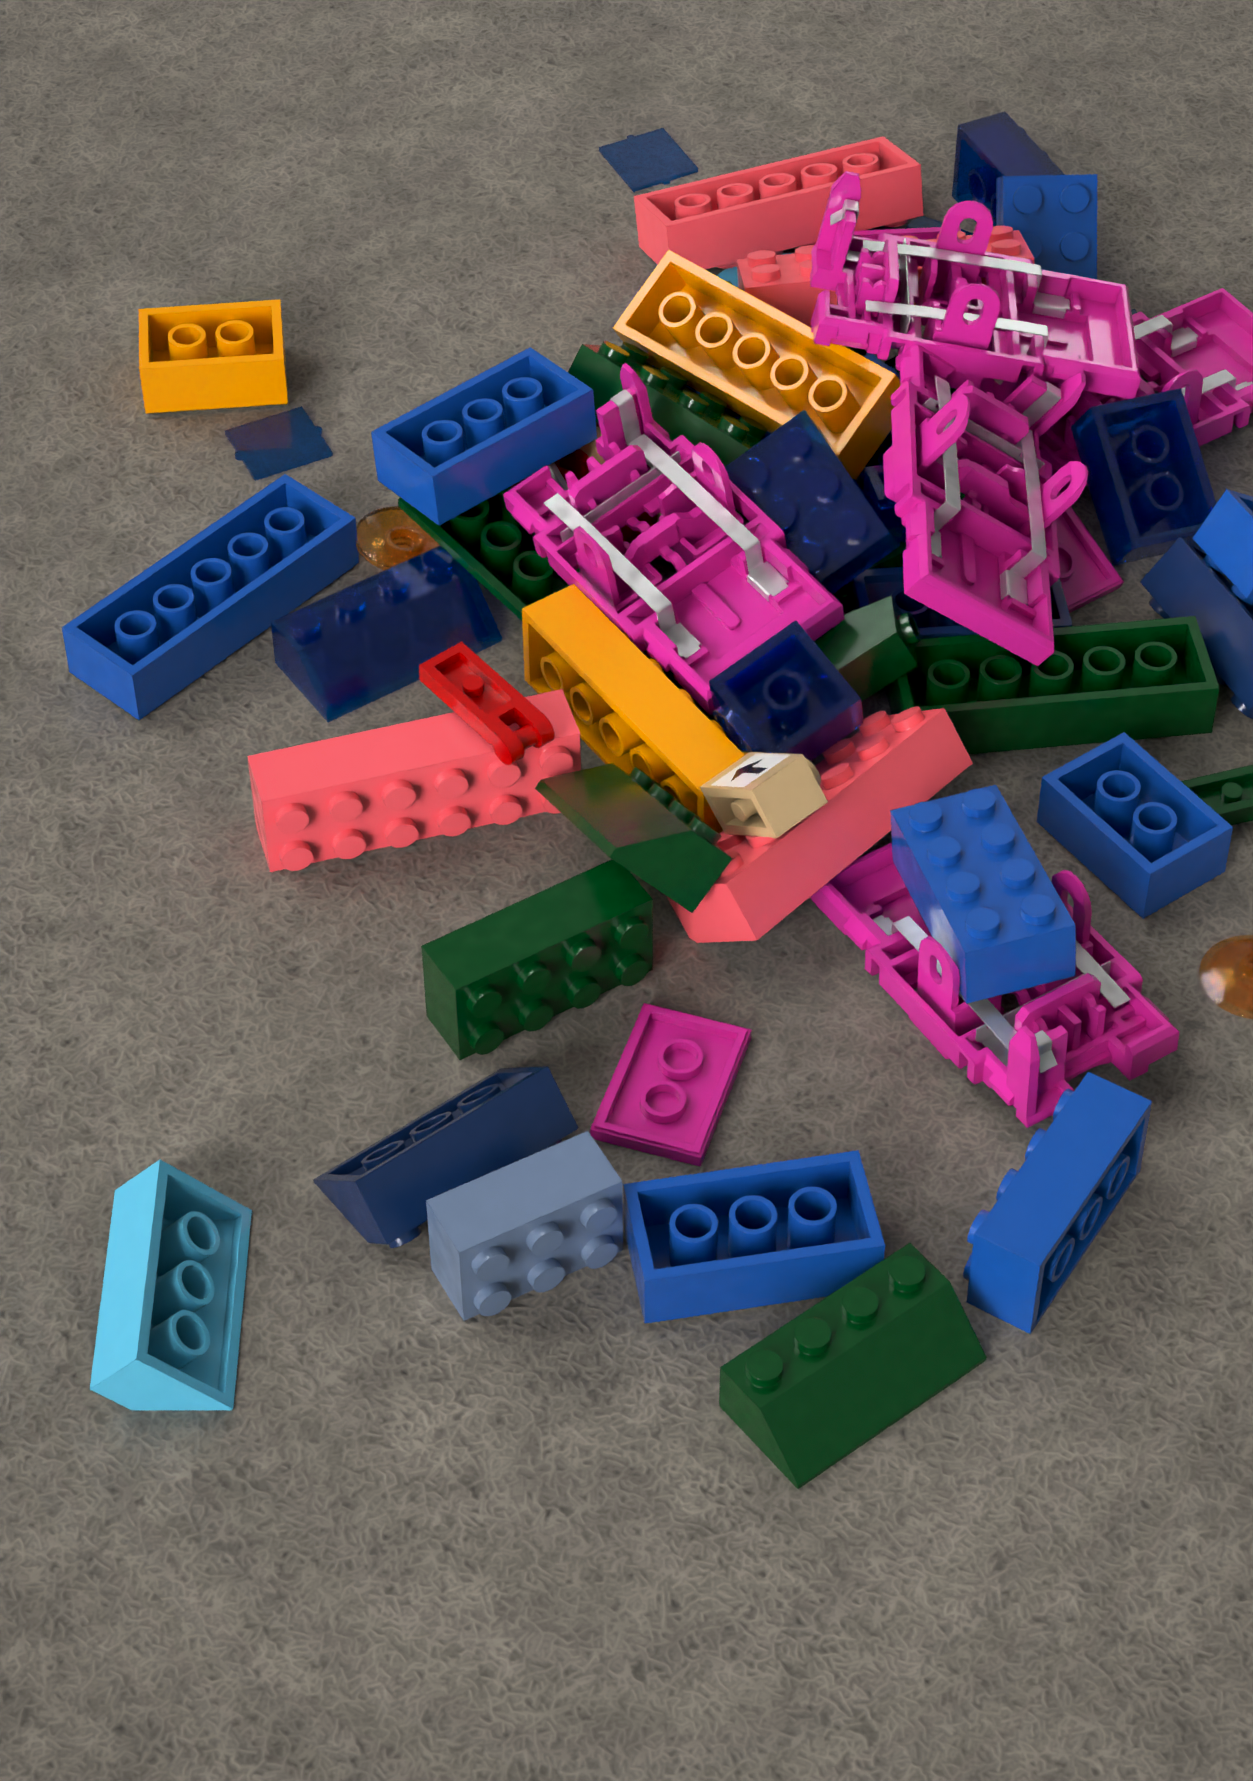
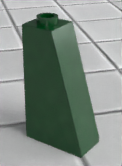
[725,596,921,753]

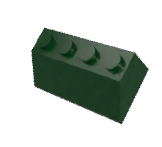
[398,487,580,621]
[535,763,732,913]
[719,1243,987,1489]

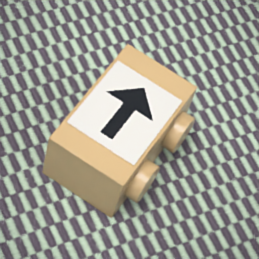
[700,752,828,838]

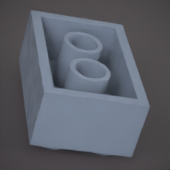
[426,1131,623,1321]

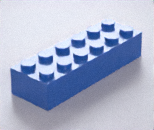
[62,474,359,720]

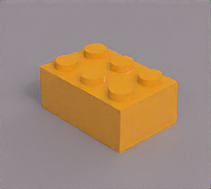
[138,299,288,414]

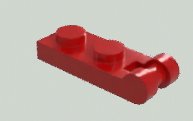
[419,641,555,765]

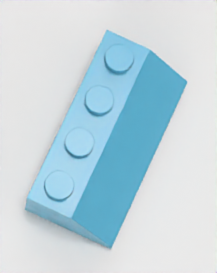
[90,1159,252,1410]

